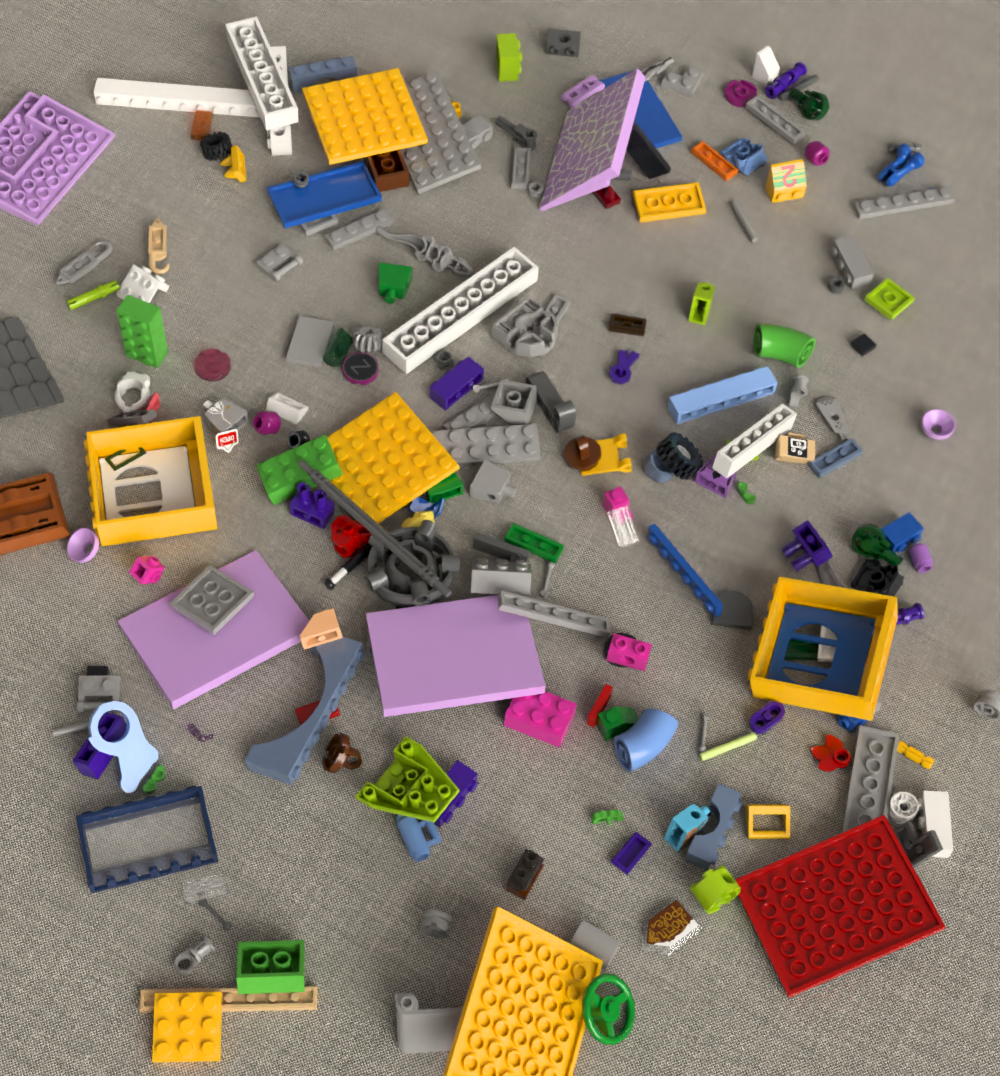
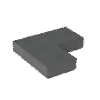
[893,821,943,868]

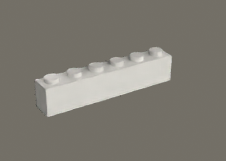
[712,404,797,478]

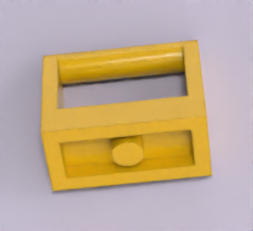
[745,804,790,839]

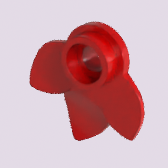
[811,734,851,772]

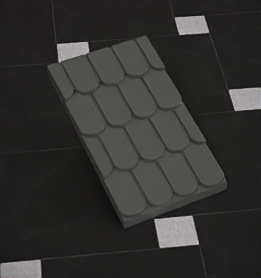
[0,317,64,418]

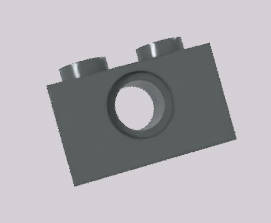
[546,29,581,57]

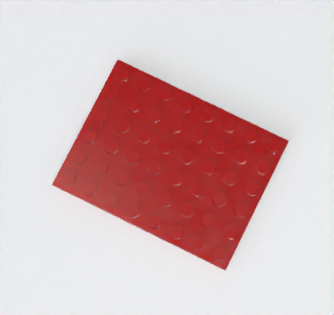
[735,815,946,998]

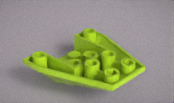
[355,736,459,823]

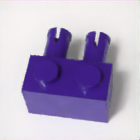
[289,482,335,529]
[780,520,833,572]

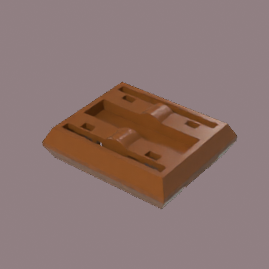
[0,473,70,556]

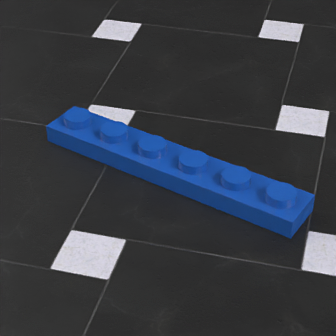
[647,523,723,618]

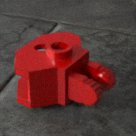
[331,515,372,558]

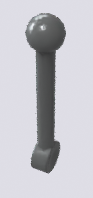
[198,897,231,930]

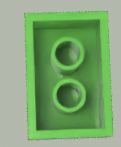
[236,940,305,994]

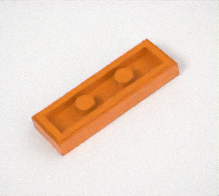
[691,141,738,181]

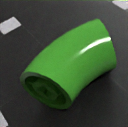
[753,323,816,368]

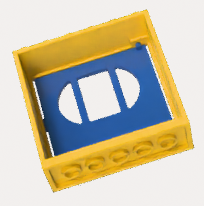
[748,577,898,721]

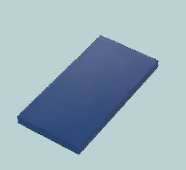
[599,69,682,148]
[267,161,382,229]

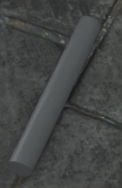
[778,75,819,101]

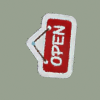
[216,429,239,453]

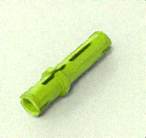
[66,279,120,311]

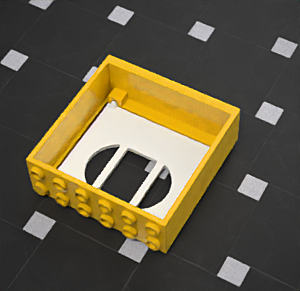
[84,416,218,547]

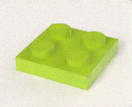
[864,278,915,321]

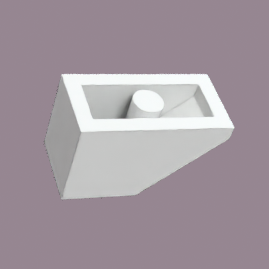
[752,46,780,87]

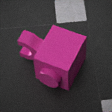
[602,486,633,525]

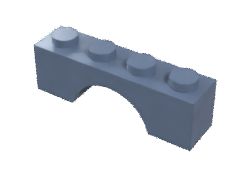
[289,56,357,93]
[685,783,743,871]

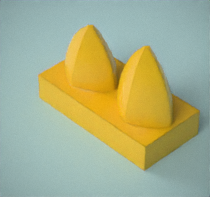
[220,145,247,183]

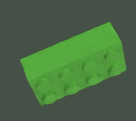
[116,295,168,368]
[256,434,343,505]

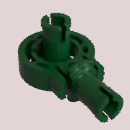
[789,88,829,121]
[852,524,903,567]

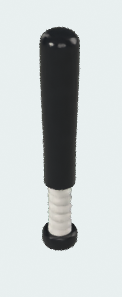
[324,543,373,590]

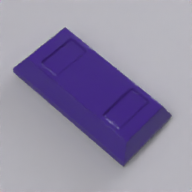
[611,831,652,875]

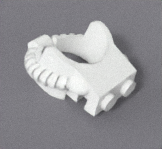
[114,372,150,412]

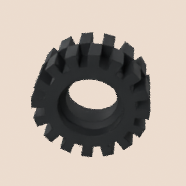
[200,131,233,161]

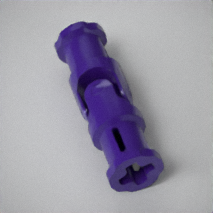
[765,62,807,99]

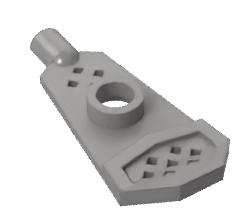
[815,396,849,441]

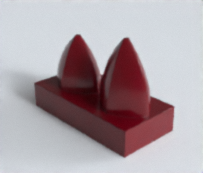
[592,185,621,209]

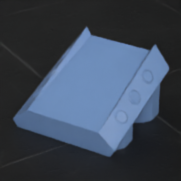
[719,138,768,176]

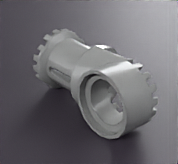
[788,373,809,408]
[174,935,216,976]

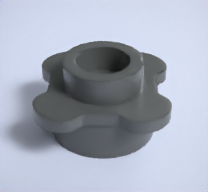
[434,351,454,369]

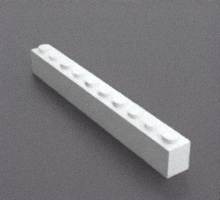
[94,78,261,118]

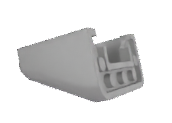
[395,991,468,1054]

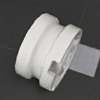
[888,792,919,825]

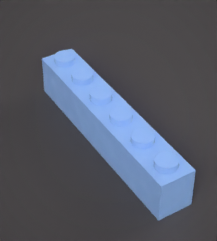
[668,366,778,424]

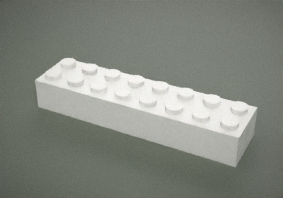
[225,17,299,130]

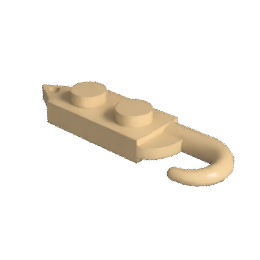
[148,218,170,274]

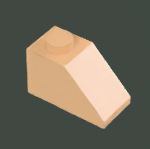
[300,608,343,650]

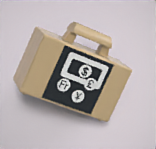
[775,432,815,464]

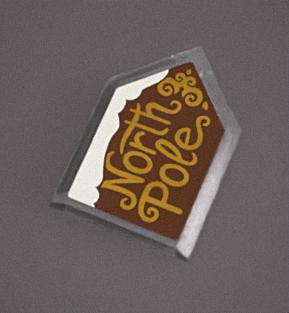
[640,897,702,955]

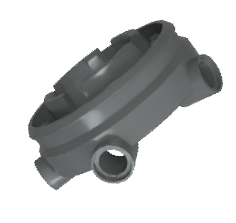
[364,520,461,608]

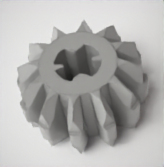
[353,326,384,353]

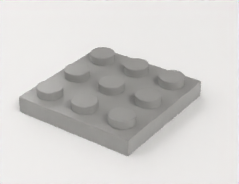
[170,565,254,635]

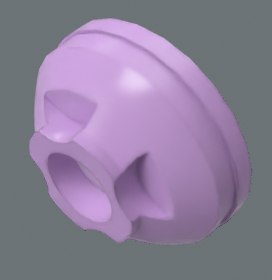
[921,409,956,440]
[67,528,99,563]

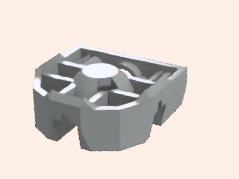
[492,297,558,357]

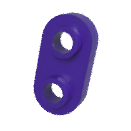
[749,701,785,734]

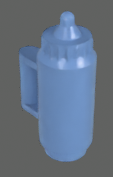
[396,814,442,862]

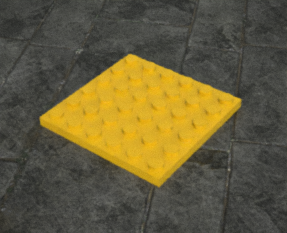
[302,68,428,165]
[327,392,460,524]

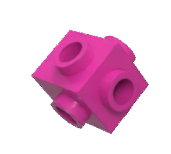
[129,555,165,584]

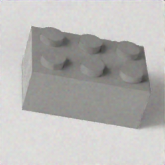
[471,558,531,596]

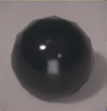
[287,429,311,449]

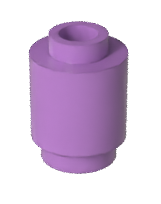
[909,543,933,573]

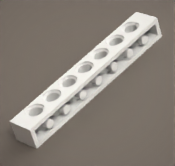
[267,46,292,156]

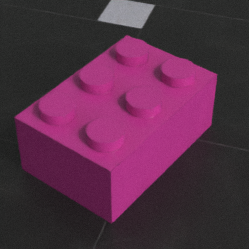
[504,691,577,748]

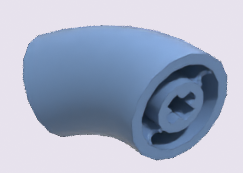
[614,708,679,773]

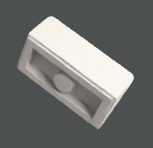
[266,392,309,424]

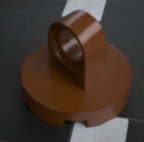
[564,435,602,472]
[323,732,362,773]

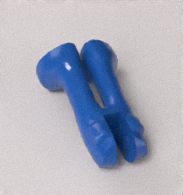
[877,143,925,187]

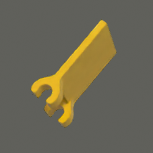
[581,433,632,476]

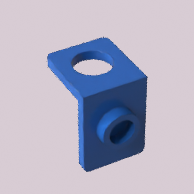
[409,496,445,518]

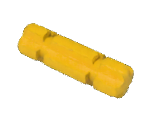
[897,741,934,769]

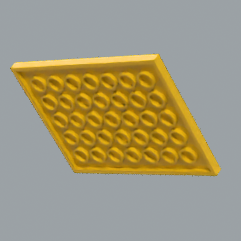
[442,907,603,1076]

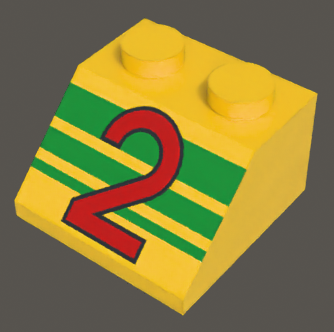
[765,159,806,203]

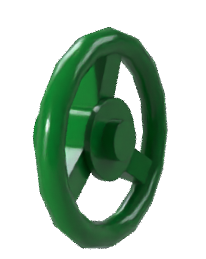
[582,973,635,1045]

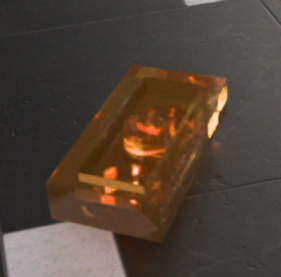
[191,110,213,140]

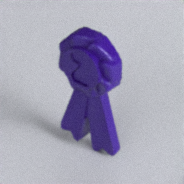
[609,350,640,385]

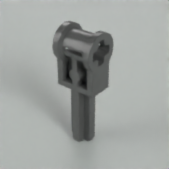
[495,116,537,151]

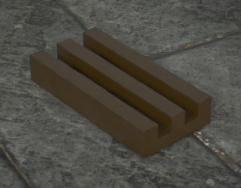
[609,314,647,336]

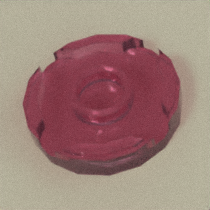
[195,349,231,382]

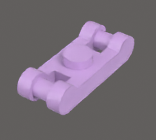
[561,75,605,109]

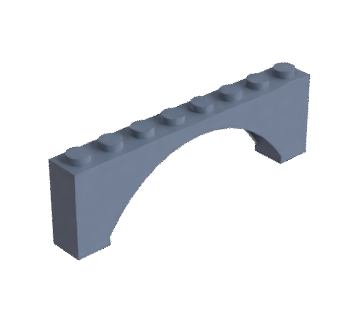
[245,636,365,785]

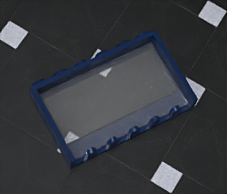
[76,786,218,893]

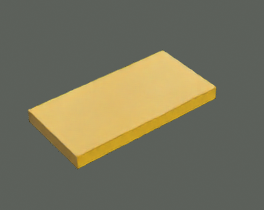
[632,182,706,222]

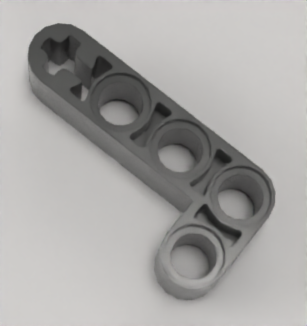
[526,371,576,433]

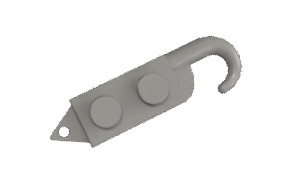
[56,241,112,285]

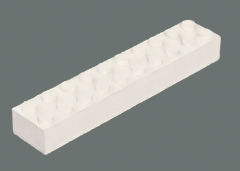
[382,247,538,374]

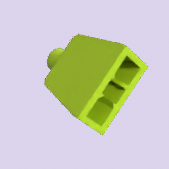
[688,282,715,325]

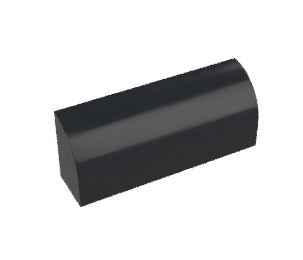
[626,121,671,179]

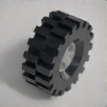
[656,432,704,480]

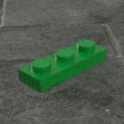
[504,523,565,564]

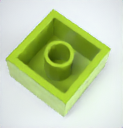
[495,33,522,82]

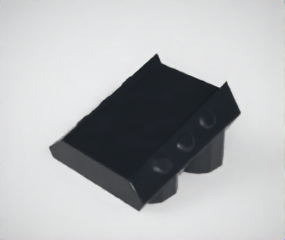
[851,559,904,596]

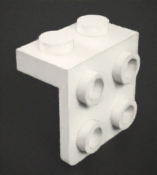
[116,264,170,303]

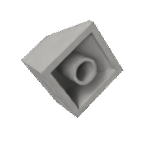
[491,380,537,425]

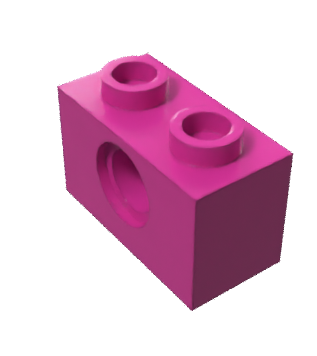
[606,633,652,671]

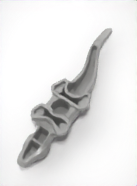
[377,227,474,277]

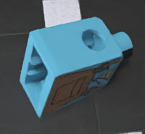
[664,804,711,852]

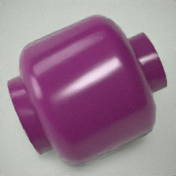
[805,141,830,166]
[253,411,281,435]

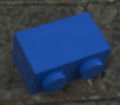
[881,512,924,553]

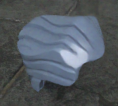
[644,450,674,482]

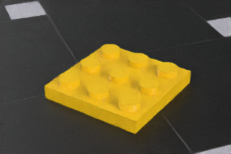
[152,992,222,1063]

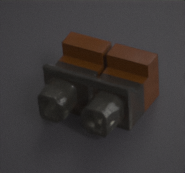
[506,849,544,900]

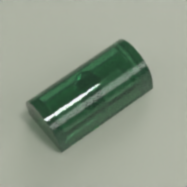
[323,328,353,367]

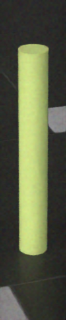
[699,732,757,761]

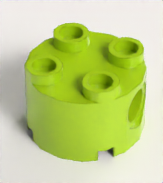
[689,865,741,914]

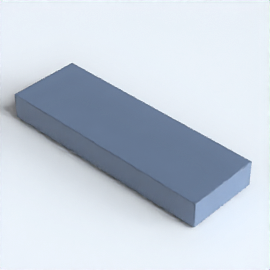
[807,438,863,478]

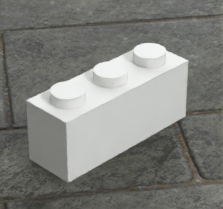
[917,791,953,858]

